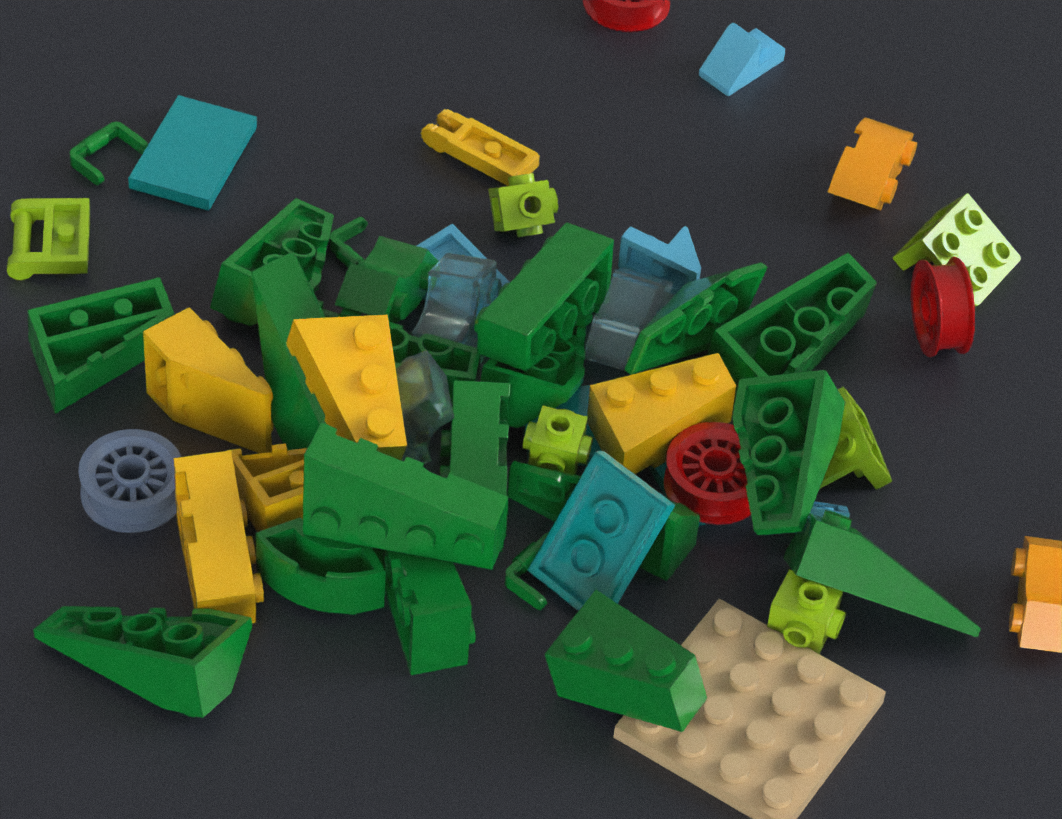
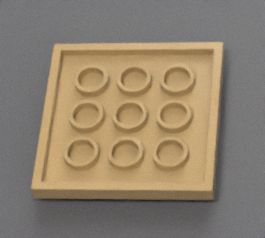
[613,598,886,819]

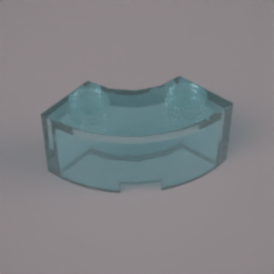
[412,253,502,363]
[585,268,675,371]
[396,350,454,464]

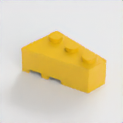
[286,315,407,460]
[587,353,736,474]
[226,443,307,532]
[173,450,264,623]

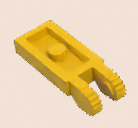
[420,109,540,186]

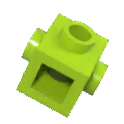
[488,173,558,237]
[523,406,593,475]
[767,569,846,654]

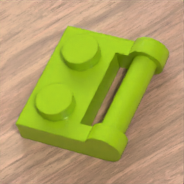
[7,198,90,280]

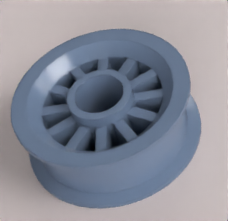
[78,429,181,533]

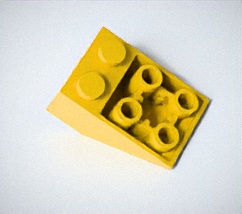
[143,307,274,453]

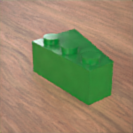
[27,277,174,414]
[440,380,510,552]
[544,590,707,732]

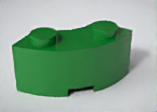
[335,236,440,323]
[256,517,386,615]

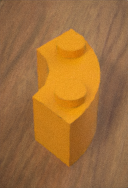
[828,117,917,211]
[1009,536,1062,653]

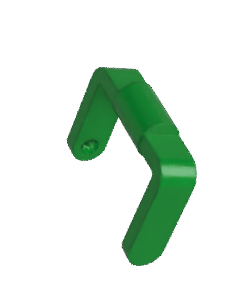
[70,121,148,186]
[329,216,368,268]
[504,532,549,610]

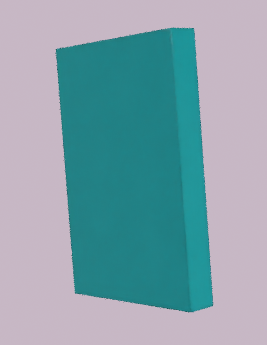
[128,95,257,211]
[527,451,675,611]

